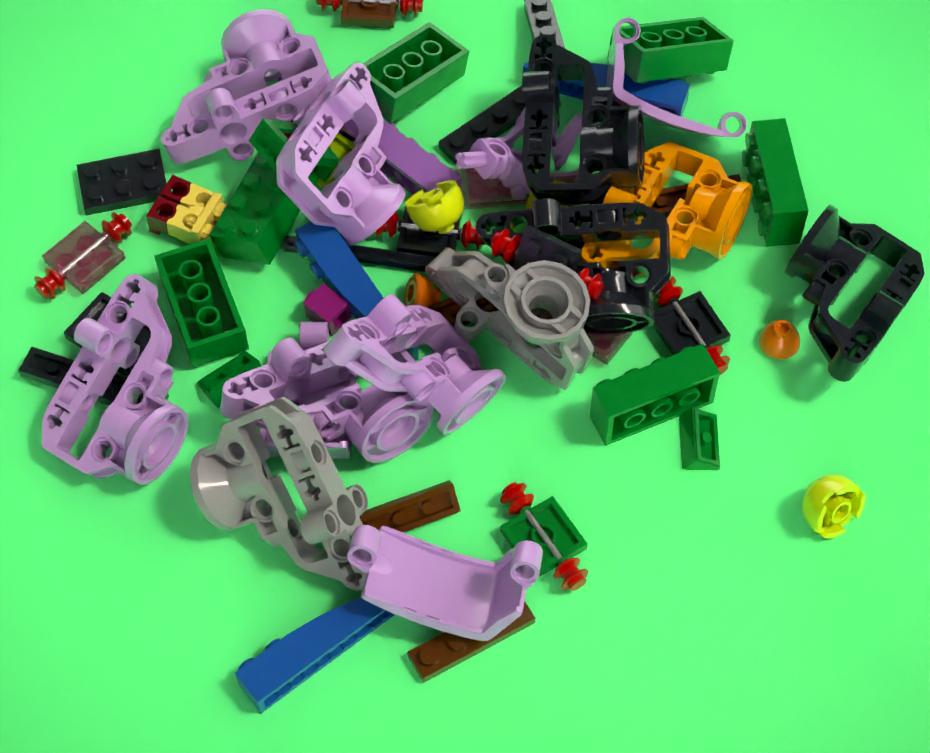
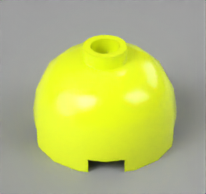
[405,180,464,234]
[802,474,866,539]

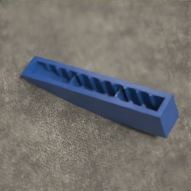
[523,62,691,117]
[294,221,419,361]
[235,597,395,714]

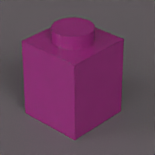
[303,283,352,337]

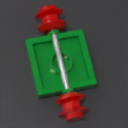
[500,482,589,591]

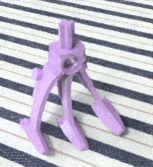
[455,108,582,200]

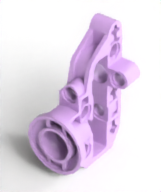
[161,9,332,164]
[276,62,406,246]
[42,274,188,485]
[324,294,506,435]
[220,338,433,463]

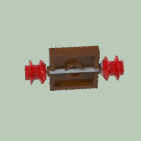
[316,0,424,28]

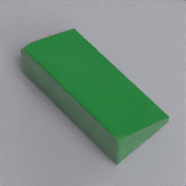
[197,351,261,408]
[679,407,720,470]

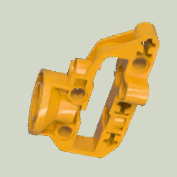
[580,142,752,275]

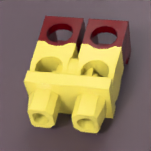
[146,174,227,246]

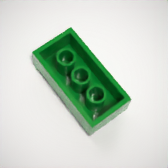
[607,17,734,83]
[362,22,470,123]
[742,118,809,247]
[209,153,319,265]
[154,238,249,367]
[589,344,720,446]

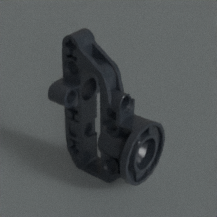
[522,34,645,205]
[476,199,671,334]
[784,204,925,382]

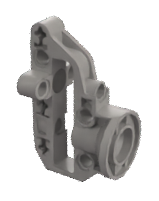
[425,248,594,390]
[190,397,368,591]

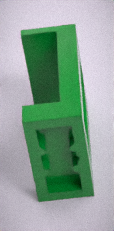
[249,118,340,182]

